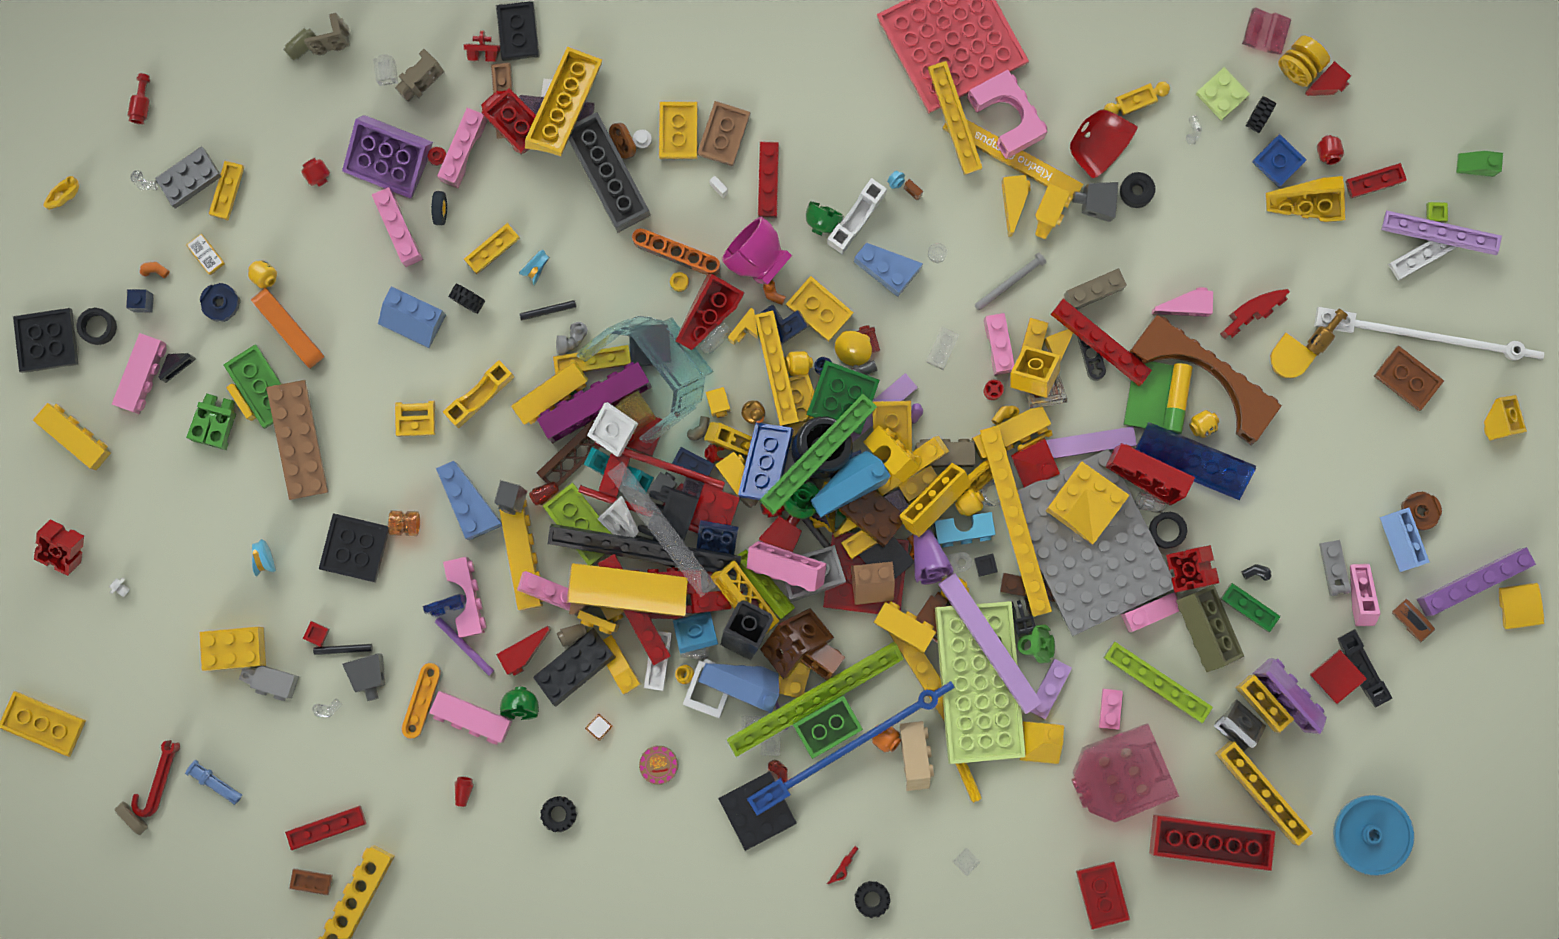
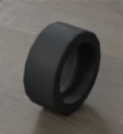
[76,307,117,345]
[1149,511,1188,549]

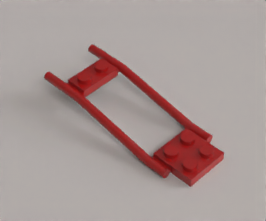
[578,441,741,533]

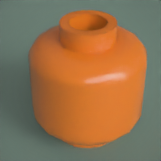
[872,725,901,752]

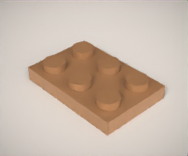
[697,101,750,166]

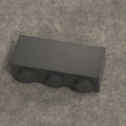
[494,480,527,515]

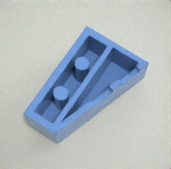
[854,243,923,297]

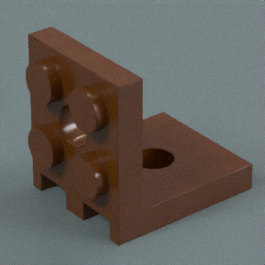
[760,608,834,679]

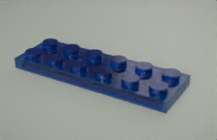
[1135,422,1256,500]

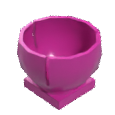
[722,217,792,285]

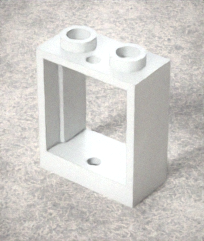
[683,659,728,718]

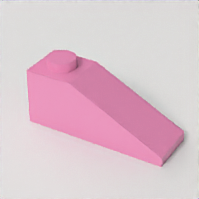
[1152,287,1213,317]
[1350,564,1380,626]
[1121,592,1179,632]

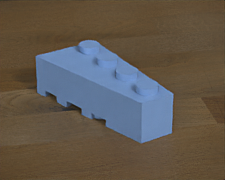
[436,461,502,540]

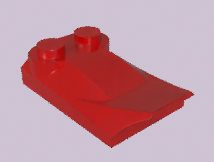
[481,88,536,154]

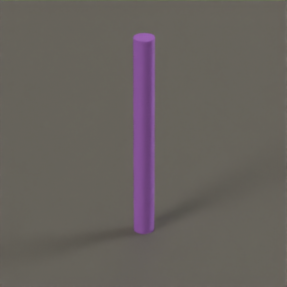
[435,617,494,676]

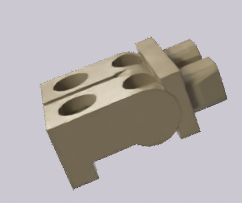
[395,49,444,102]

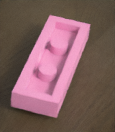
[517,571,571,610]

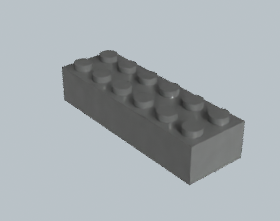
[569,112,651,233]

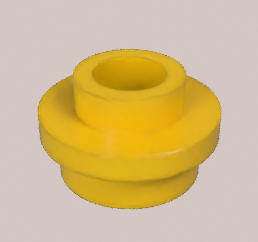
[675,665,694,684]

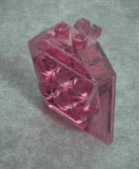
[1071,723,1179,823]

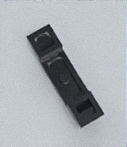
[1337,629,1393,707]

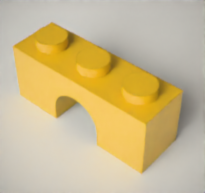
[863,426,920,483]

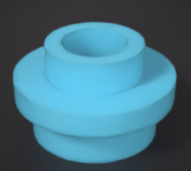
[887,171,905,189]

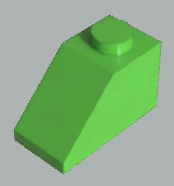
[1456,151,1503,177]

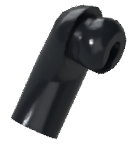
[1241,564,1272,581]

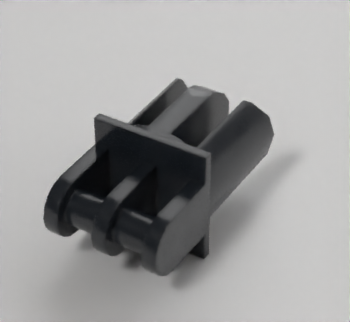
[1012,597,1035,637]

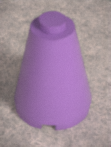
[913,530,954,584]

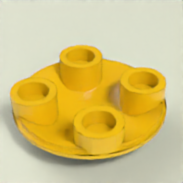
[835,331,872,366]

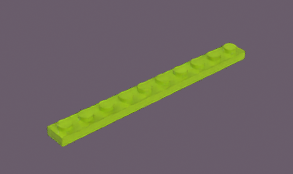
[726,642,904,757]

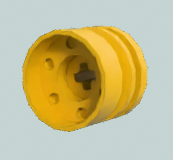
[1278,35,1330,87]

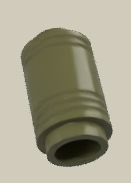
[283,28,316,60]

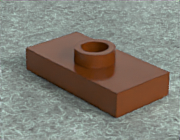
[289,868,333,895]

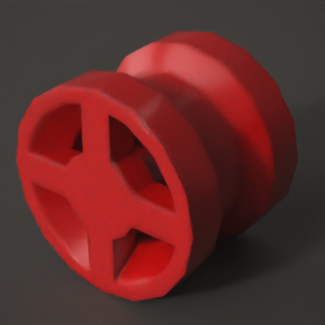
[983,379,1004,400]

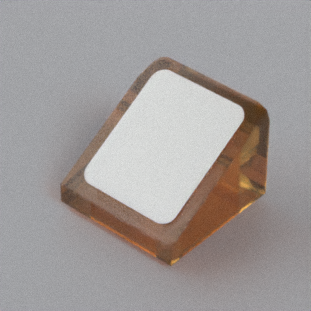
[585,713,613,741]

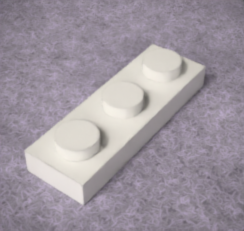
[644,631,672,691]

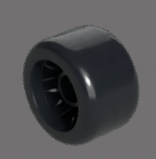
[791,416,853,479]

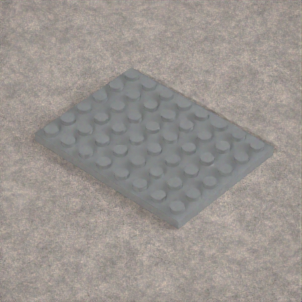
[1018,449,1174,636]

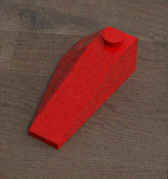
[675,274,745,350]

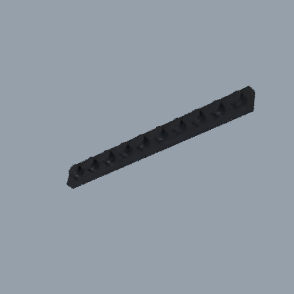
[548,524,742,576]

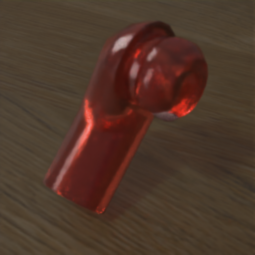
[768,760,788,782]

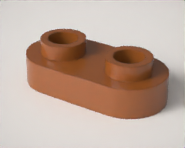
[609,123,636,159]

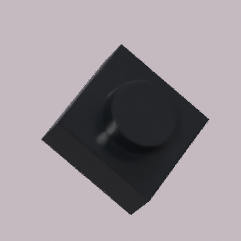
[974,553,998,577]

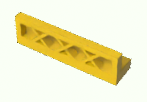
[710,561,779,634]

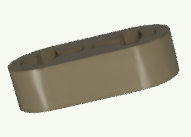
[115,801,148,835]

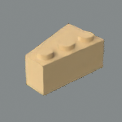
[899,721,934,791]

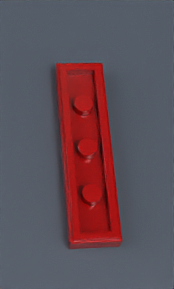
[285,806,366,850]

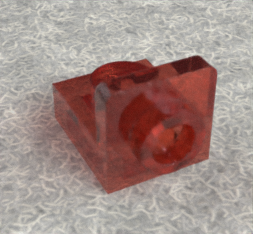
[856,325,880,353]

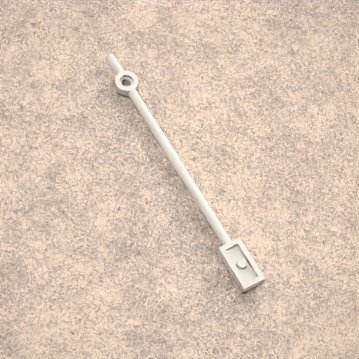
[1314,307,1544,361]

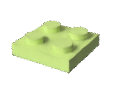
[1196,67,1250,121]

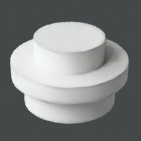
[633,129,652,149]

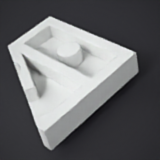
[598,496,639,538]

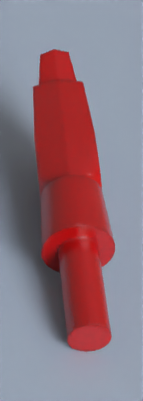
[826,846,859,884]

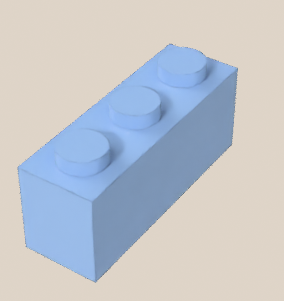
[1380,508,1430,572]

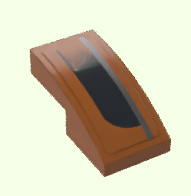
[1392,599,1435,642]

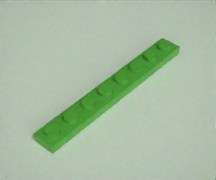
[759,394,877,515]

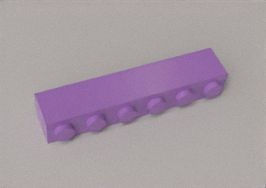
[1417,547,1536,616]

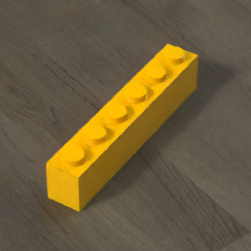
[499,498,543,611]
[1215,741,1313,846]

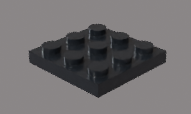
[13,308,78,373]
[319,513,390,583]
[718,771,797,851]

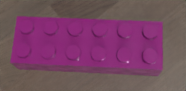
[537,362,652,444]

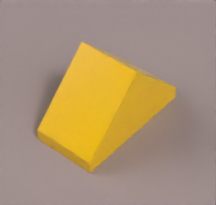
[1044,329,1073,361]

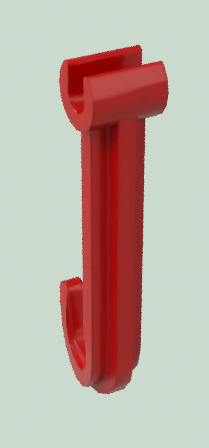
[131,740,180,818]

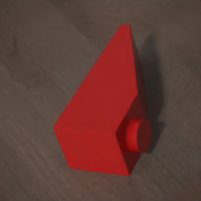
[496,626,551,676]

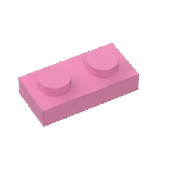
[1099,689,1123,730]

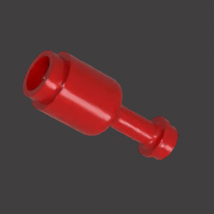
[127,73,150,124]

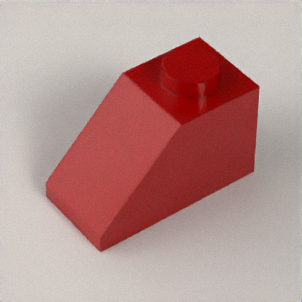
[1305,61,1351,96]

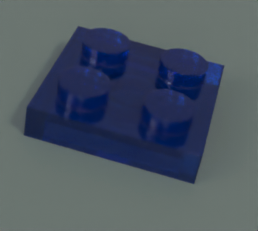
[423,594,467,617]

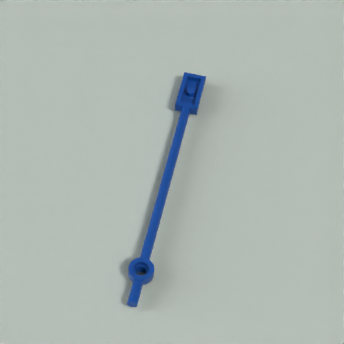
[747,681,955,815]

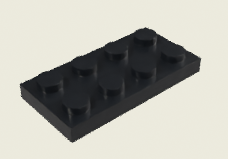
[533,628,616,707]

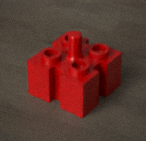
[34,519,84,576]
[1166,545,1220,593]

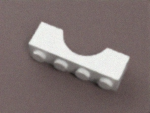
[827,178,887,255]

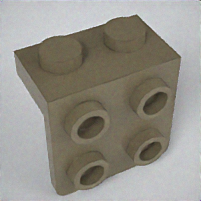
[304,13,350,55]

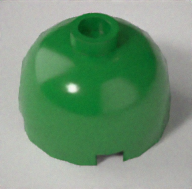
[805,201,844,236]
[783,482,820,519]
[500,686,539,720]

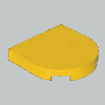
[1270,333,1317,378]

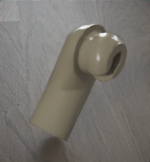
[687,416,710,441]

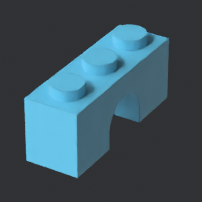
[933,512,996,548]

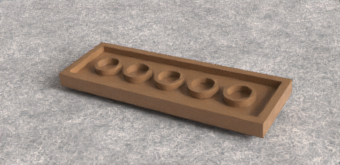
[266,380,328,500]

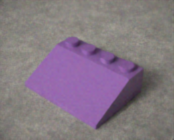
[342,115,433,198]
[1252,658,1327,734]

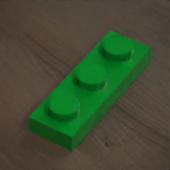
[1220,583,1281,632]

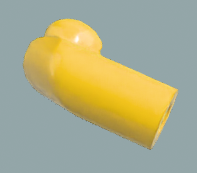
[991,406,1019,425]

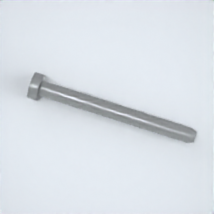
[975,252,1047,310]

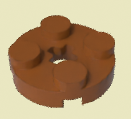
[1401,491,1442,530]

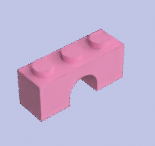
[984,313,1015,376]

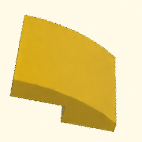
[1499,583,1544,629]

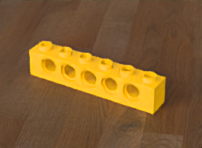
[318,845,395,939]

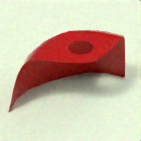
[1070,110,1138,179]

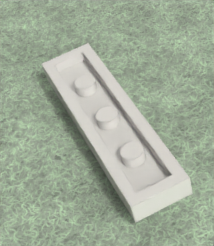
[1388,241,1457,280]

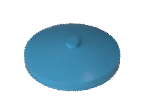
[1333,795,1414,875]

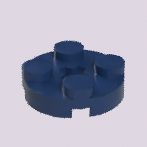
[200,283,240,322]

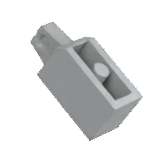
[239,666,299,701]

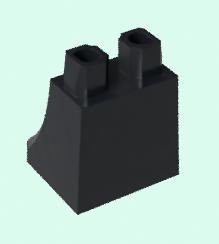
[720,601,773,660]

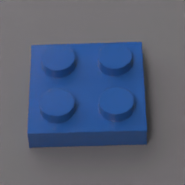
[1252,134,1307,187]

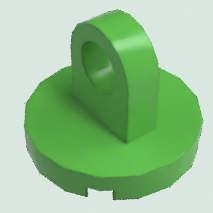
[1017,625,1055,663]

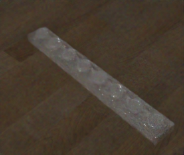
[607,461,717,597]

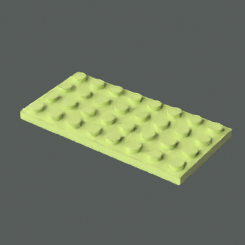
[935,601,1026,764]

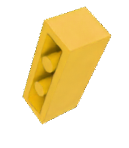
[873,601,936,652]
[1235,675,1294,732]

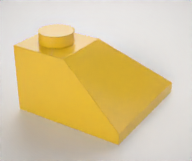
[1484,395,1527,441]
[1019,721,1064,764]

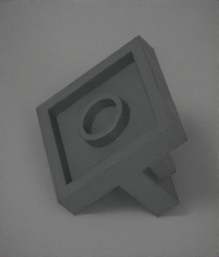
[1214,700,1266,752]

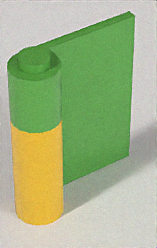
[1123,361,1193,438]

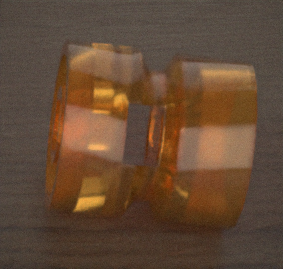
[388,510,420,536]

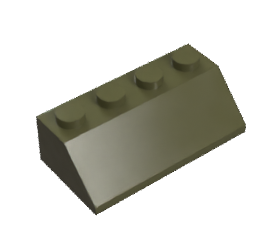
[1176,585,1244,673]

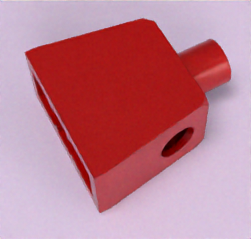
[758,515,802,552]

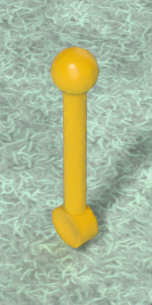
[1017,430,1053,451]

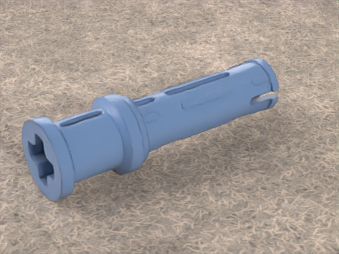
[185,760,242,805]

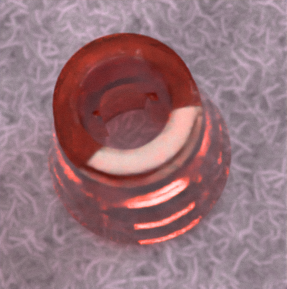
[529,481,559,506]

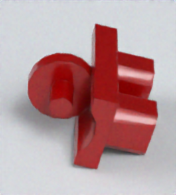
[464,31,500,62]

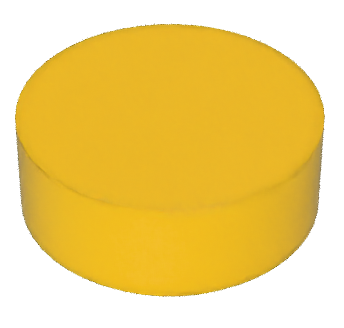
[670,272,689,292]

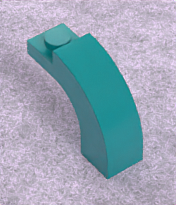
[584,447,654,495]

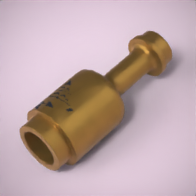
[1306,308,1348,356]

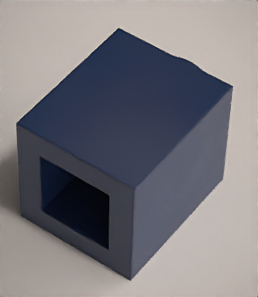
[126,289,153,313]

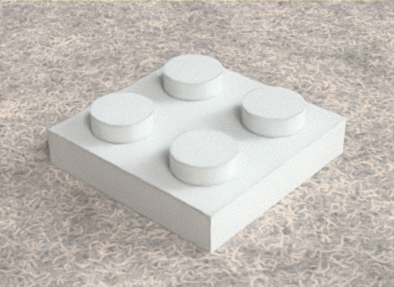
[587,402,638,457]

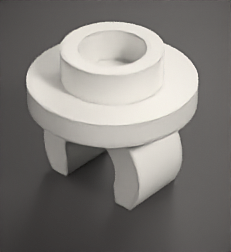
[109,577,130,597]

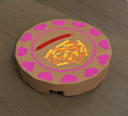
[639,746,678,784]

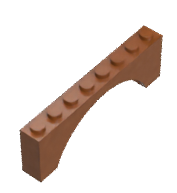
[1129,315,1282,445]

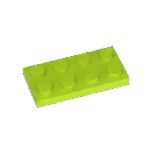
[543,482,612,565]

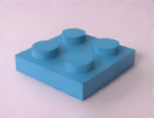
[673,612,718,654]

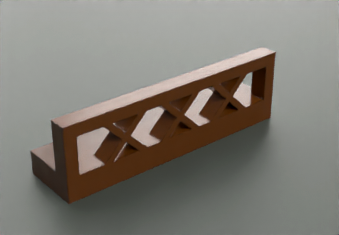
[537,420,600,491]

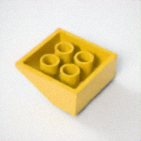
[1045,461,1129,545]

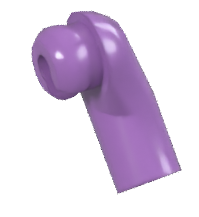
[911,403,923,424]

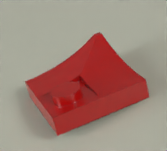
[1011,438,1060,488]

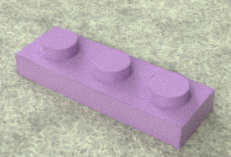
[1030,659,1072,720]

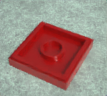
[1310,649,1367,704]

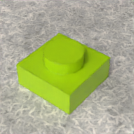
[1426,202,1448,223]

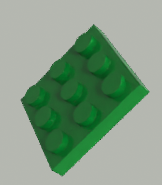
[806,361,880,434]

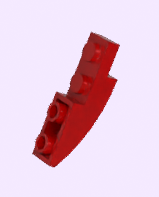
[1220,289,1290,339]

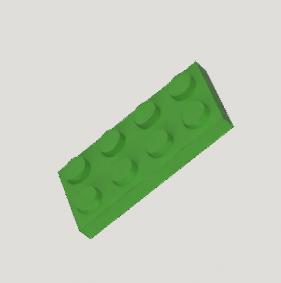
[223,344,282,429]

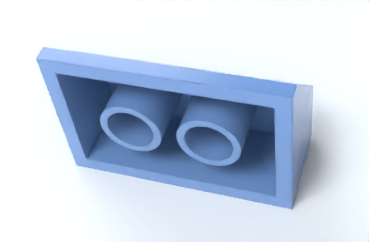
[378,286,446,348]

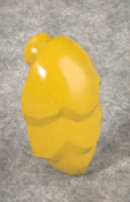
[43,176,79,210]

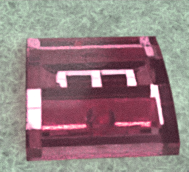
[1242,7,1291,55]

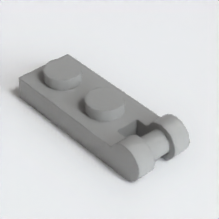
[1319,540,1351,596]

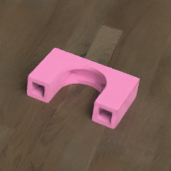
[967,70,1048,159]

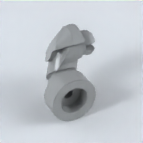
[556,322,588,355]

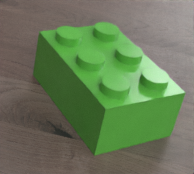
[793,695,863,759]

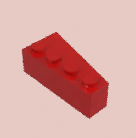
[1105,443,1195,506]

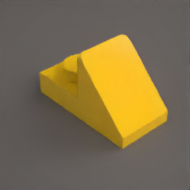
[728,308,758,345]

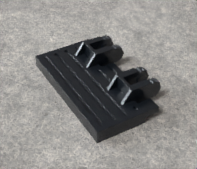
[634,485,699,568]

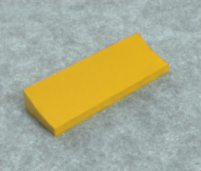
[525,47,602,156]
[567,563,688,617]

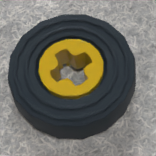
[431,191,447,225]

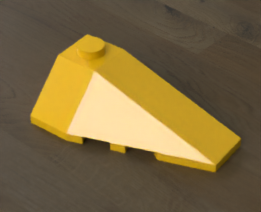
[1266,176,1345,222]

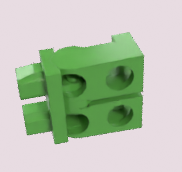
[186,393,236,451]

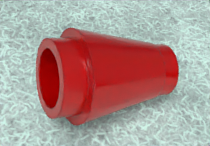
[455,776,474,807]

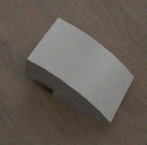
[784,545,846,602]

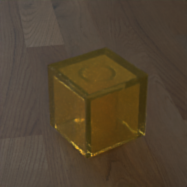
[615,391,656,434]

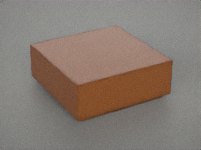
[904,179,923,200]

